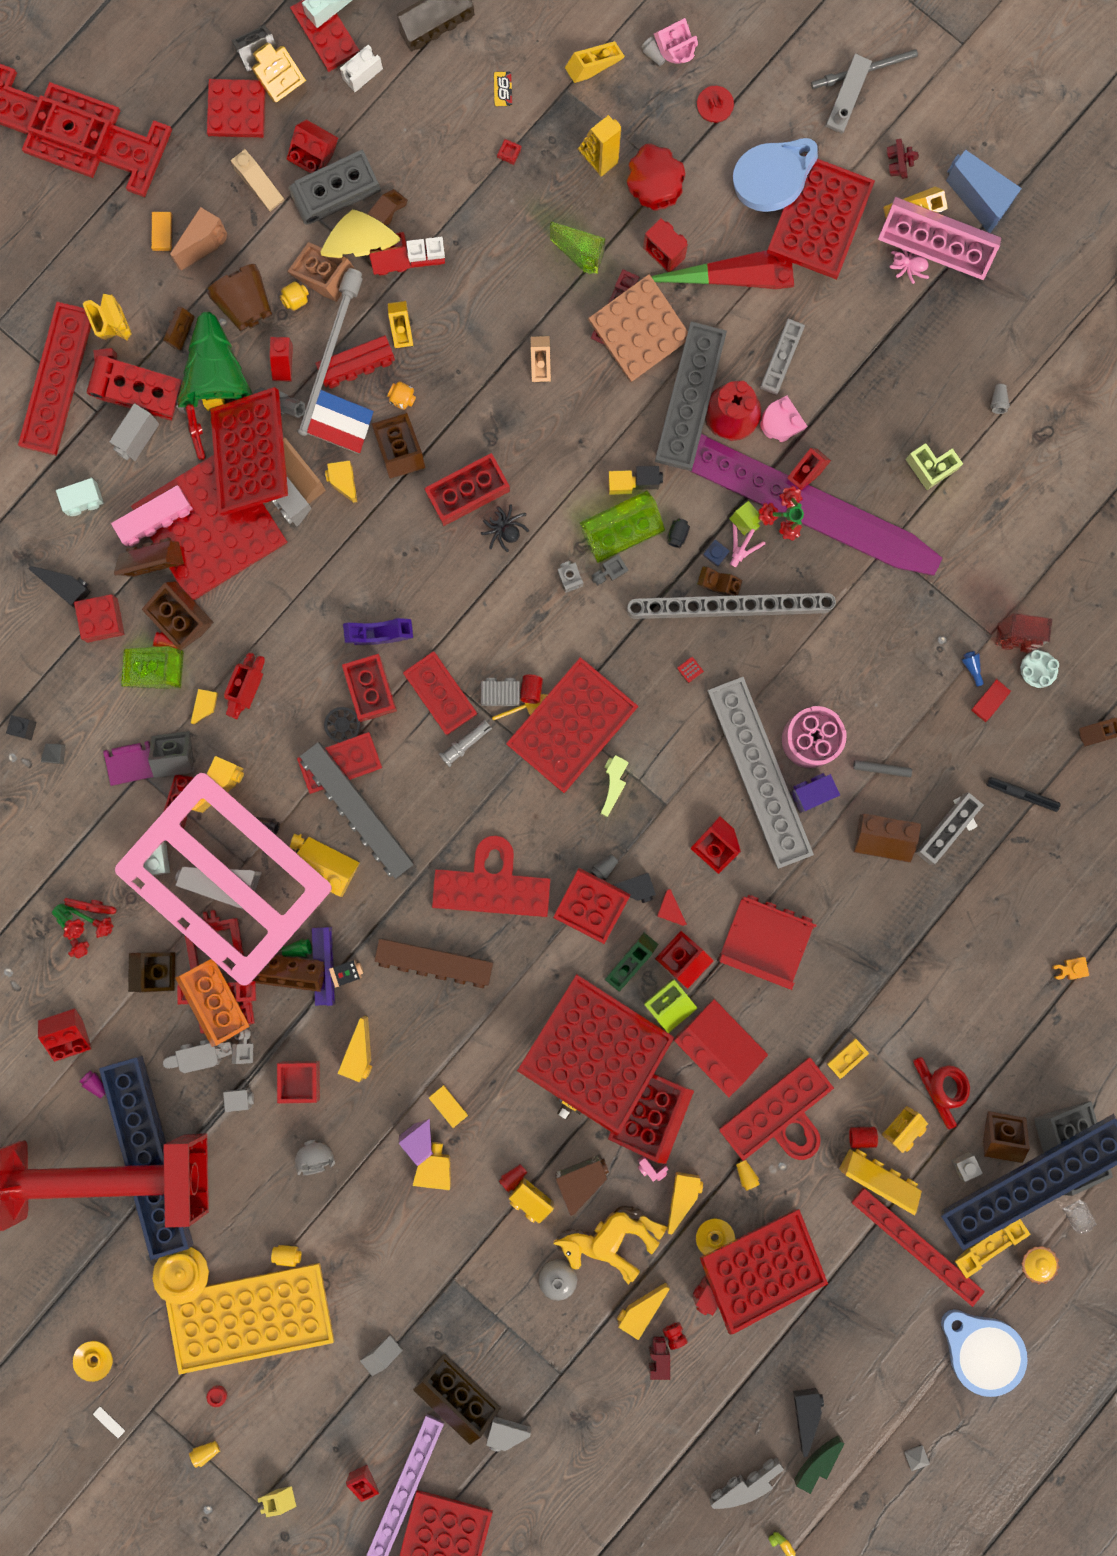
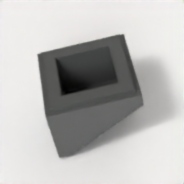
[41,744,65,764]

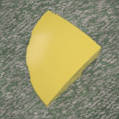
[321,209,400,258]

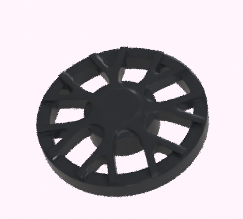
[324,707,360,742]

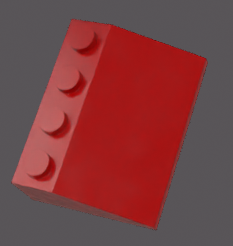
[673,999,768,1097]
[608,1074,694,1164]

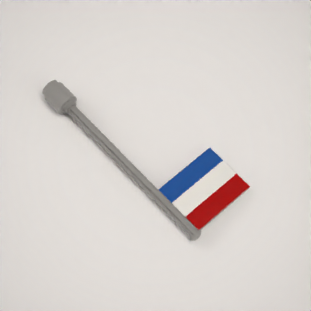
[297,268,374,454]

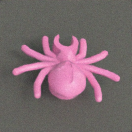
[890,249,929,284]

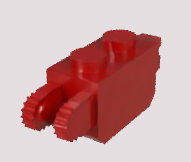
[224,652,265,719]

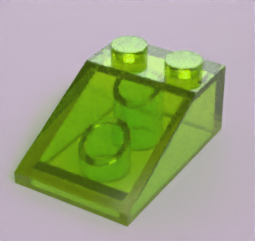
[550,222,605,274]
[121,646,184,689]

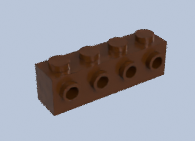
[247,952,325,992]

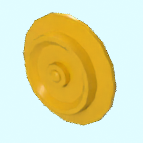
[152,1247,209,1305]

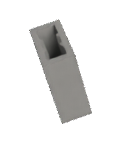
[109,403,159,461]

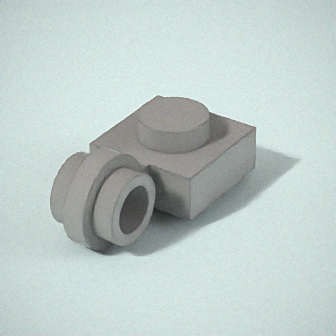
[232,1028,253,1064]

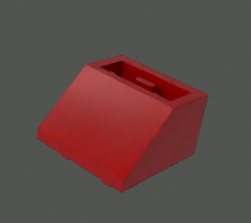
[287,119,338,173]
[38,1008,91,1062]

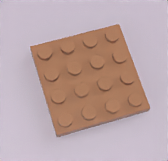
[588,274,688,382]

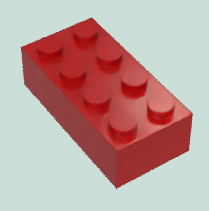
[424,453,510,527]

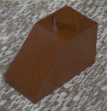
[1079,718,1117,746]

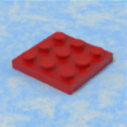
[207,79,266,138]
[553,868,631,944]

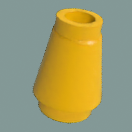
[736,1160,760,1191]
[189,1441,220,1468]

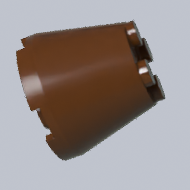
[207,264,273,332]

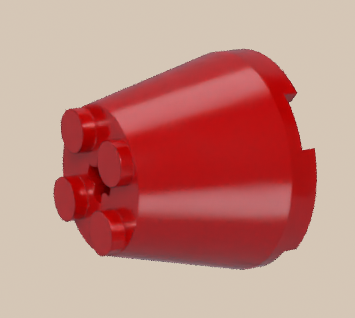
[705,381,761,441]

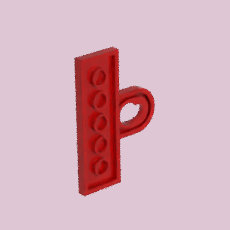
[432,836,550,917]
[718,1057,834,1161]

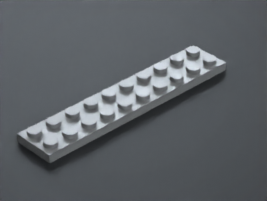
[707,677,814,869]

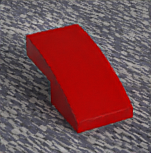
[971,679,1011,722]

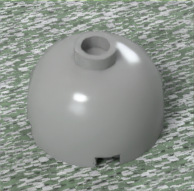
[295,1140,335,1176]
[538,1259,578,1301]

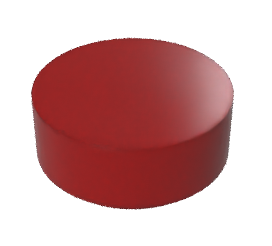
[206,1385,227,1407]

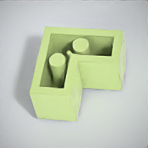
[905,443,963,490]

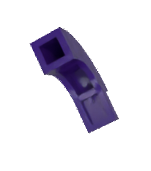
[343,618,413,645]

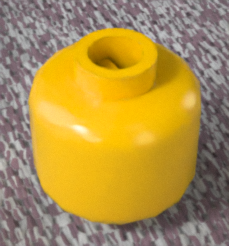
[279,282,309,311]

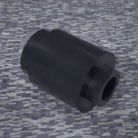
[667,518,690,548]

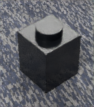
[636,466,663,490]
[6,715,37,740]

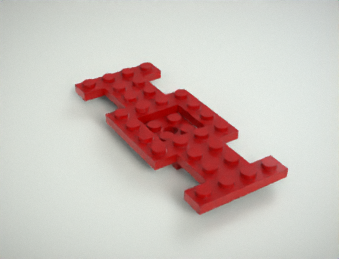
[0,64,172,197]

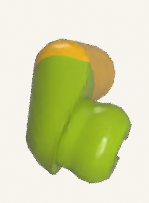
[768,1532,796,1556]

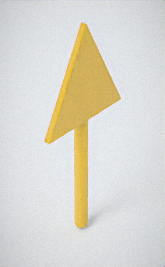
[492,694,547,720]

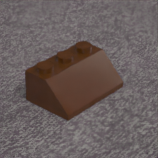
[114,538,184,577]
[142,581,214,651]
[854,814,921,863]

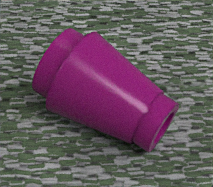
[79,1070,106,1099]

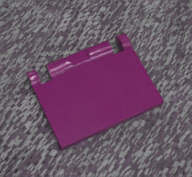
[103,741,154,786]

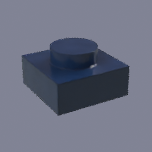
[703,540,730,567]

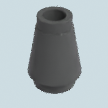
[590,854,618,880]

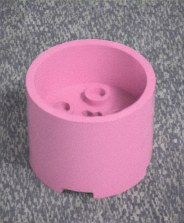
[782,706,846,768]

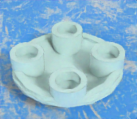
[1020,650,1059,688]

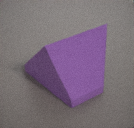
[399,1119,433,1166]

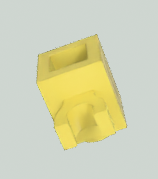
[258,1486,297,1517]

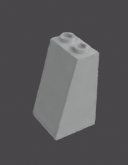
[175,867,262,909]

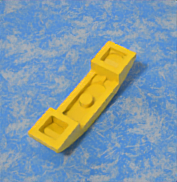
[955,1219,1031,1279]

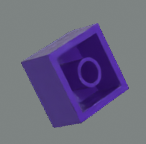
[790,773,840,813]

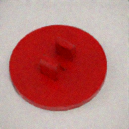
[697,86,734,123]

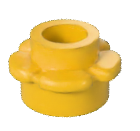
[290,834,305,852]

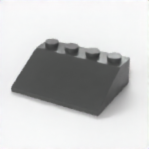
[1034,1101,1113,1196]

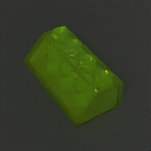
[579,490,665,563]

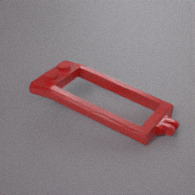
[185,910,255,1034]

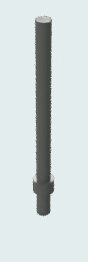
[811,49,918,89]

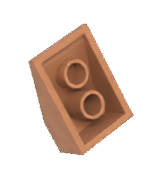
[170,207,227,271]
[287,242,356,302]

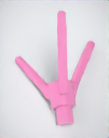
[730,524,765,567]

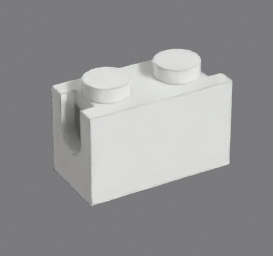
[340,45,383,92]

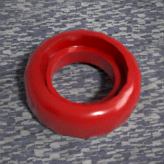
[930,1065,970,1109]

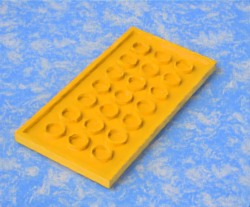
[166,1263,334,1374]

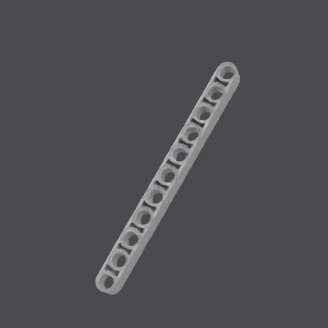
[627,593,836,619]

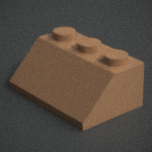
[283,437,326,504]

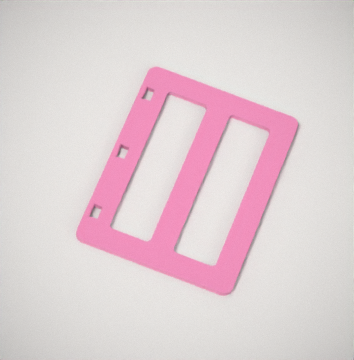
[115,773,332,985]

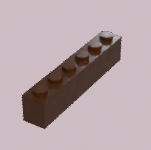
[374,938,494,988]

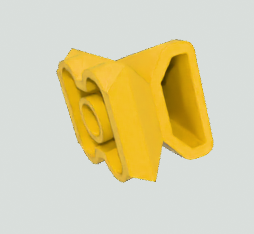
[83,294,132,341]

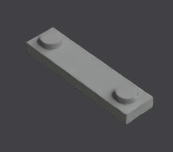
[759,318,805,395]

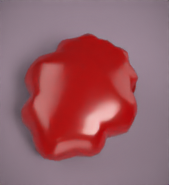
[626,144,686,211]

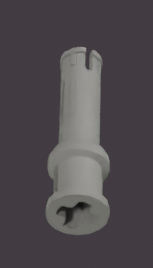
[439,720,492,767]

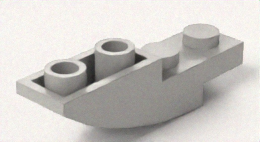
[709,1457,784,1509]

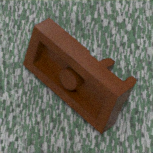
[163,307,195,350]

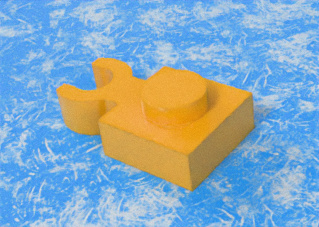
[1052,957,1089,980]

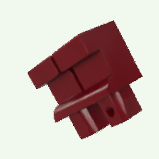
[648,1337,670,1380]

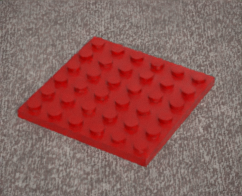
[131,455,288,600]
[517,974,674,1136]

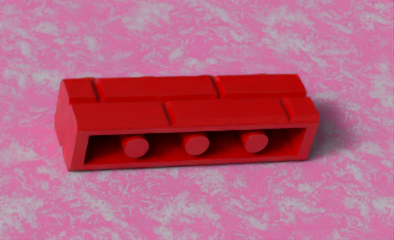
[315,335,395,388]

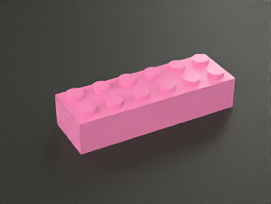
[878,197,1001,280]

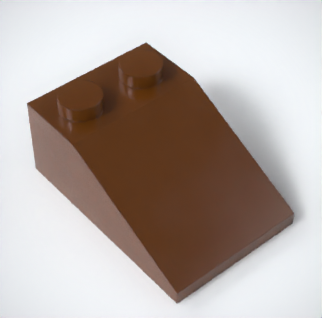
[372,413,426,479]

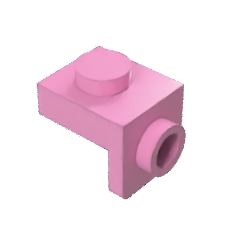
[638,1156,668,1182]

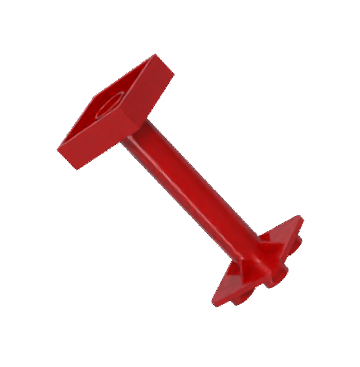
[0,1133,209,1231]

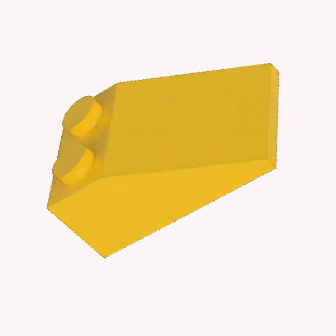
[192,756,244,813]
[338,1015,372,1082]
[882,1106,928,1153]

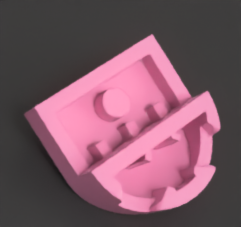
[654,18,698,64]
[760,396,808,442]

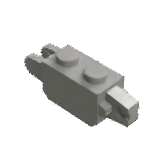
[163,1039,232,1073]

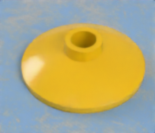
[696,1219,735,1255]
[73,1341,113,1382]

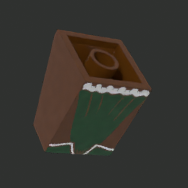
[556,1155,609,1216]

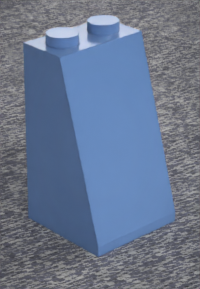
[946,150,1022,233]

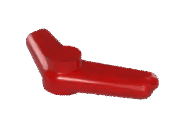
[186,404,205,460]
[63,898,117,914]

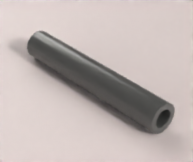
[853,760,912,778]

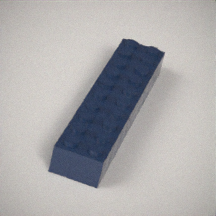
[99,1055,193,1260]
[941,1113,1117,1250]

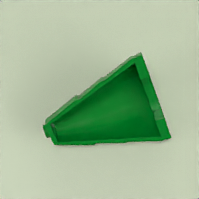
[177,312,253,408]

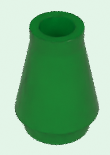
[281,938,312,957]

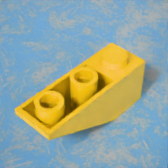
[883,186,948,218]

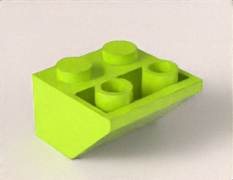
[643,979,698,1033]

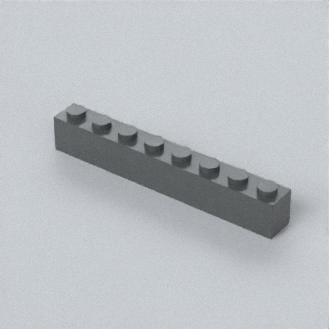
[299,742,414,879]

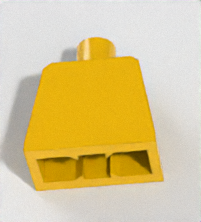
[413,1142,451,1190]

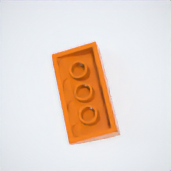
[175,959,250,1047]

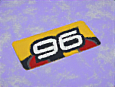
[494,72,512,106]

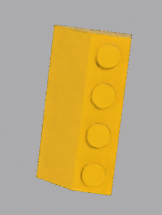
[839,1149,922,1216]

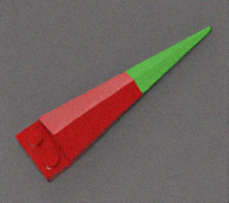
[651,250,794,289]

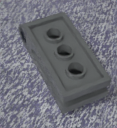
[288,149,381,225]

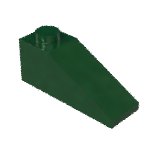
[605,932,659,992]

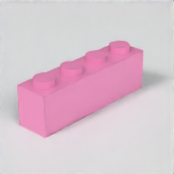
[111,485,193,547]

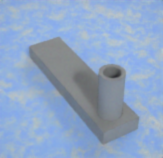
[825,54,872,134]

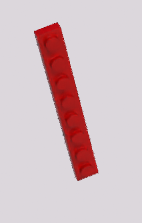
[851,1187,985,1307]

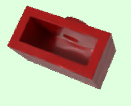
[692,1276,718,1316]

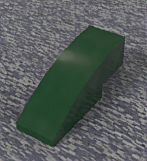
[794,1436,845,1494]

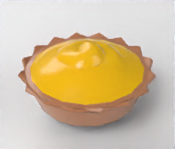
[1021,1246,1060,1285]

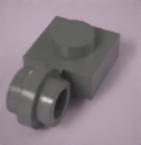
[591,554,629,586]

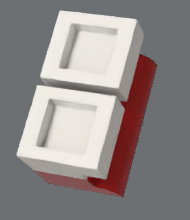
[407,237,445,268]

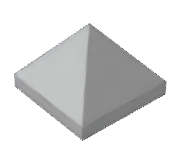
[904,1445,930,1471]

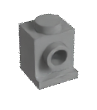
[558,561,583,593]

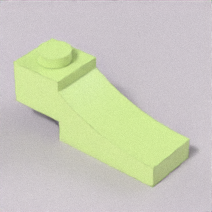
[600,755,629,817]

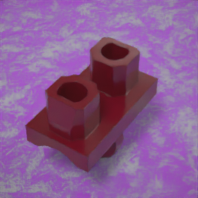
[887,138,919,179]

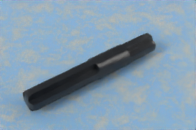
[986,777,1061,812]

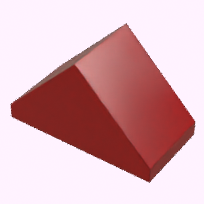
[657,889,686,926]
[346,1465,379,1502]

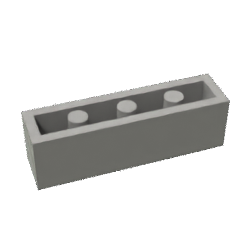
[915,793,984,865]

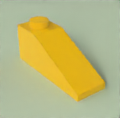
[565,41,625,83]
[667,1172,703,1235]
[617,1283,670,1340]

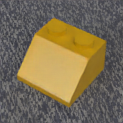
[509,1178,554,1224]

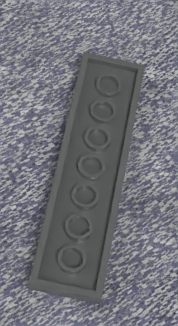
[655,322,727,471]

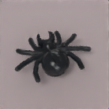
[481,504,529,552]

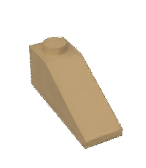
[231,149,284,211]

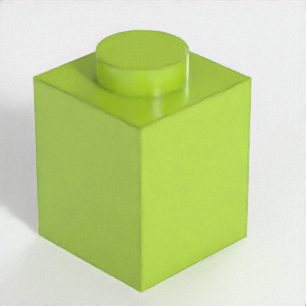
[730,501,761,536]

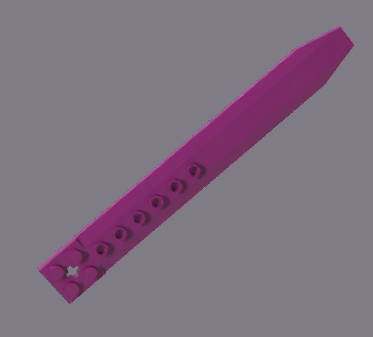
[690,434,942,576]

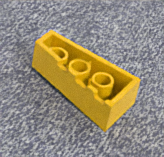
[578,115,621,177]

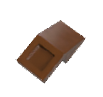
[367,189,408,226]
[697,566,743,596]

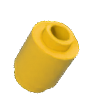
[271,1245,302,1267]

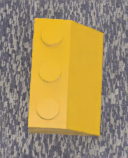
[297,837,360,897]

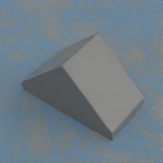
[360,1334,403,1376]

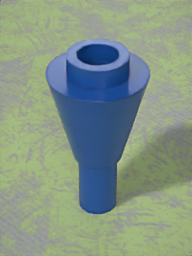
[961,651,984,687]

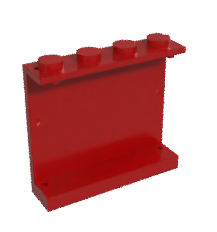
[718,894,817,990]

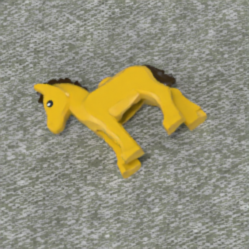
[553,1206,668,1285]

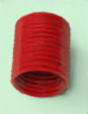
[520,674,543,704]
[849,1126,878,1148]

